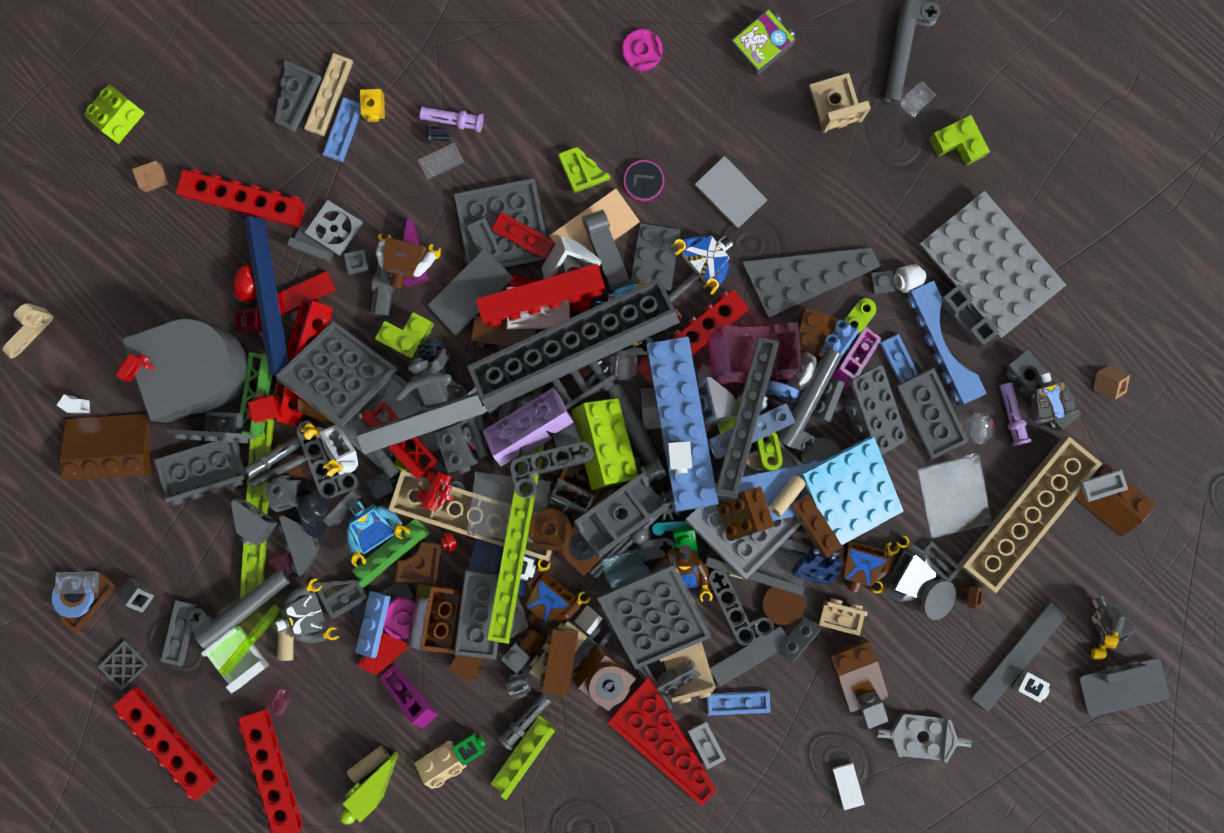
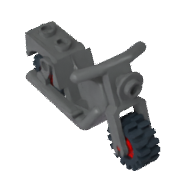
[395,338,488,474]

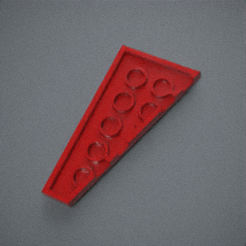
[608,676,716,806]

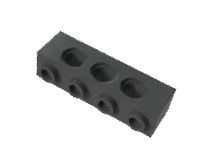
[1004,350,1081,430]

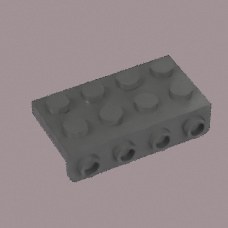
[155,438,248,506]

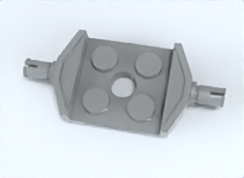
[877,714,972,762]

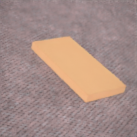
[549,189,640,255]

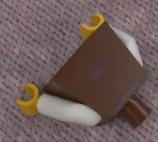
[376,234,441,289]

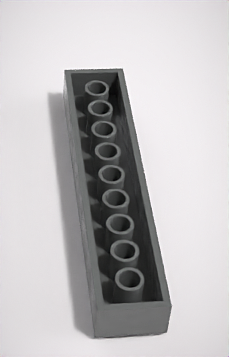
[467,278,679,410]

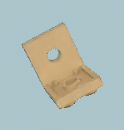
[809,73,871,133]

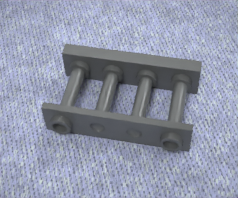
[532,361,616,412]

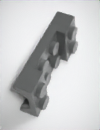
[574,473,668,558]

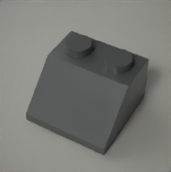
[231,499,278,545]

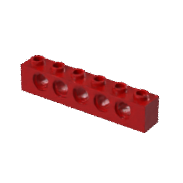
[176,169,306,229]
[637,290,749,388]
[273,299,333,427]
[113,687,220,801]
[238,708,304,833]

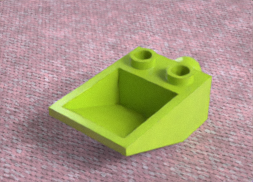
[339,751,399,824]

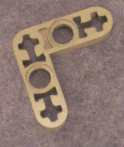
[2,303,53,358]

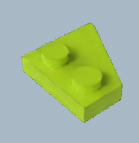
[558,147,610,194]

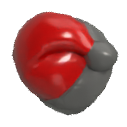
[232,263,258,304]

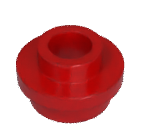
[440,532,457,552]

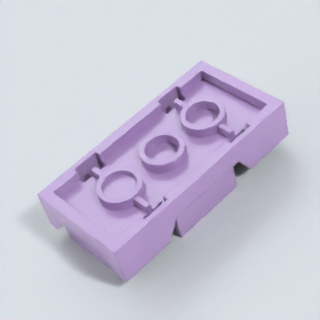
[483,387,573,467]

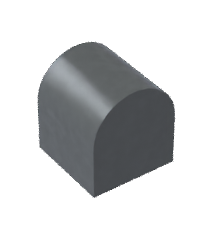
[123,319,249,424]

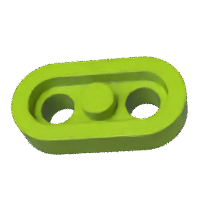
[844,298,876,335]
[756,432,783,471]

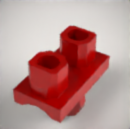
[416,471,454,511]

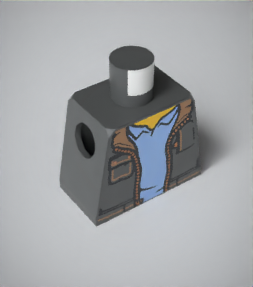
[1031,372,1080,424]

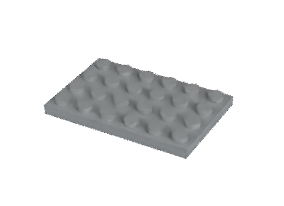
[919,191,1066,339]
[685,439,803,580]

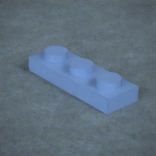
[355,591,391,658]

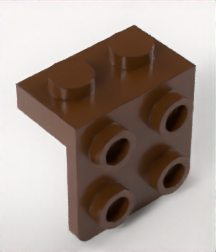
[716,486,775,541]

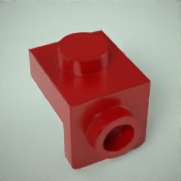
[116,353,155,382]

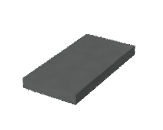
[428,248,514,336]
[895,367,969,460]
[454,570,499,660]

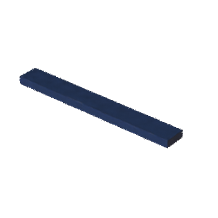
[244,216,289,375]

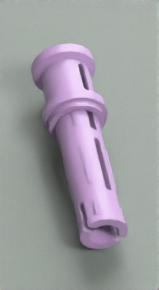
[420,106,484,132]
[999,382,1031,446]

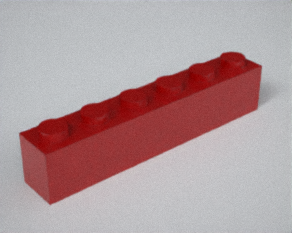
[476,263,605,328]

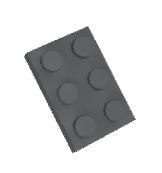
[630,223,681,291]

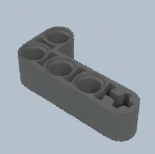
[581,209,631,292]
[297,421,360,498]
[510,442,594,499]
[709,569,774,645]

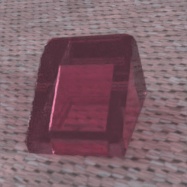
[269,552,294,576]
[270,689,294,717]

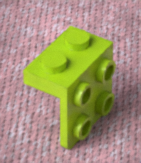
[84,85,144,144]

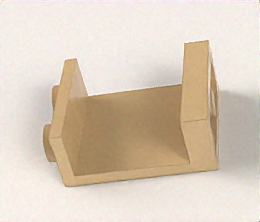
[660,642,715,704]

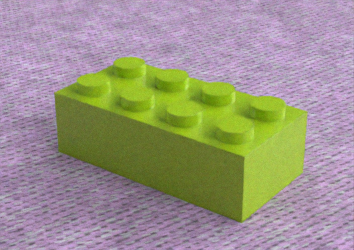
[571,399,638,490]

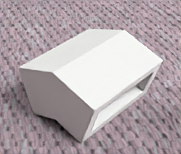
[57,394,90,414]

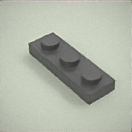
[161,600,198,666]

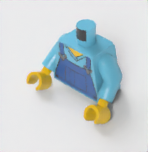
[347,501,410,567]

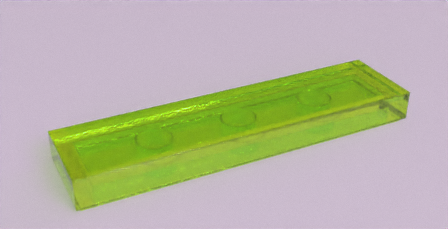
[218,604,281,676]

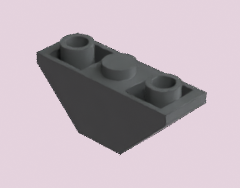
[278,515,320,576]

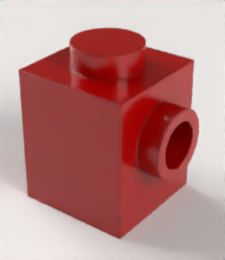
[247,394,283,424]

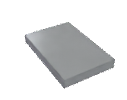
[695,156,767,229]

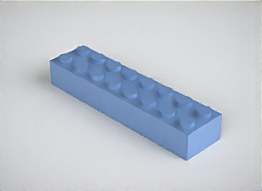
[647,337,719,512]

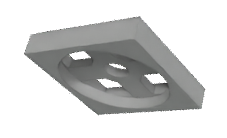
[305,200,363,256]

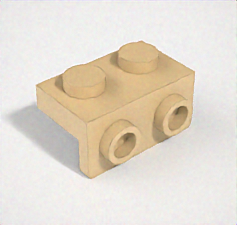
[818,598,867,636]
[414,740,466,789]

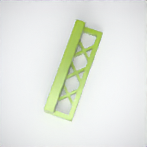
[491,714,556,800]

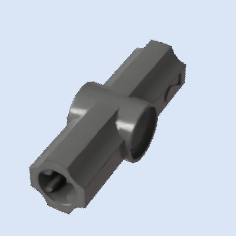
[371,263,396,316]

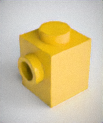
[360,89,385,122]

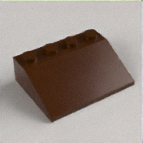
[60,413,153,481]

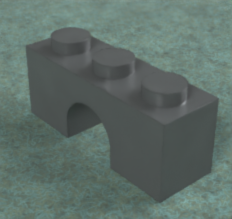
[942,284,1000,348]

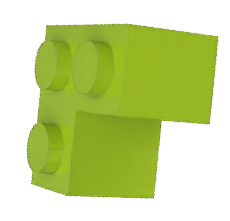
[929,115,990,166]
[375,312,434,360]

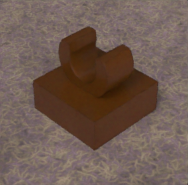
[959,586,984,608]
[518,628,546,655]

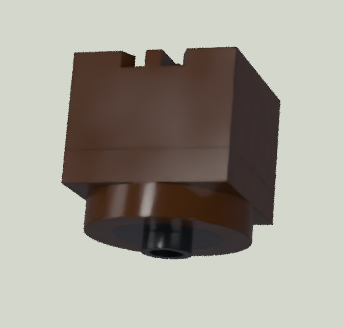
[557,526,606,576]
[571,643,636,711]

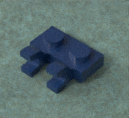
[792,545,842,586]

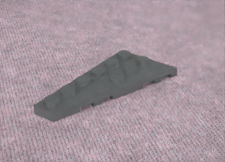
[742,248,880,318]

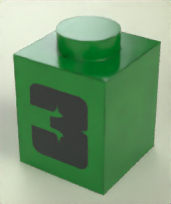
[452,731,487,766]

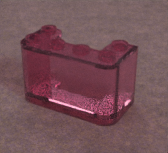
[708,322,802,384]

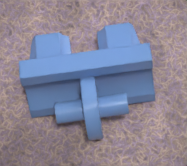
[821,320,858,355]

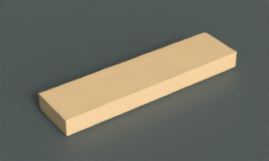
[304,53,353,137]

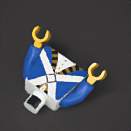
[671,235,733,294]

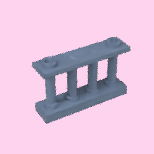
[707,403,795,459]

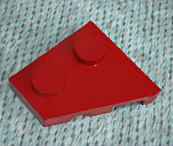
[357,631,409,675]

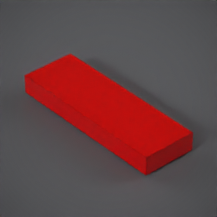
[491,212,555,260]
[277,271,337,316]

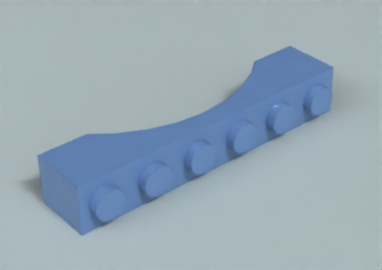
[907,281,987,405]

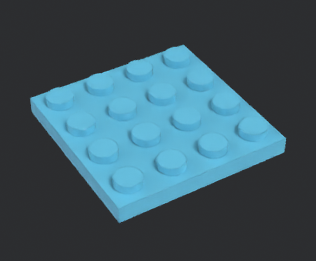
[800,436,903,545]

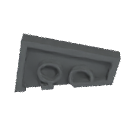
[275,60,322,132]

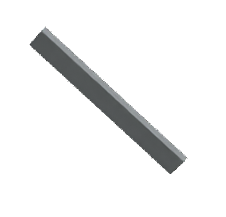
[715,337,779,499]

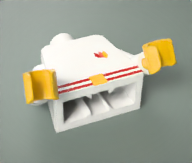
[301,423,358,476]

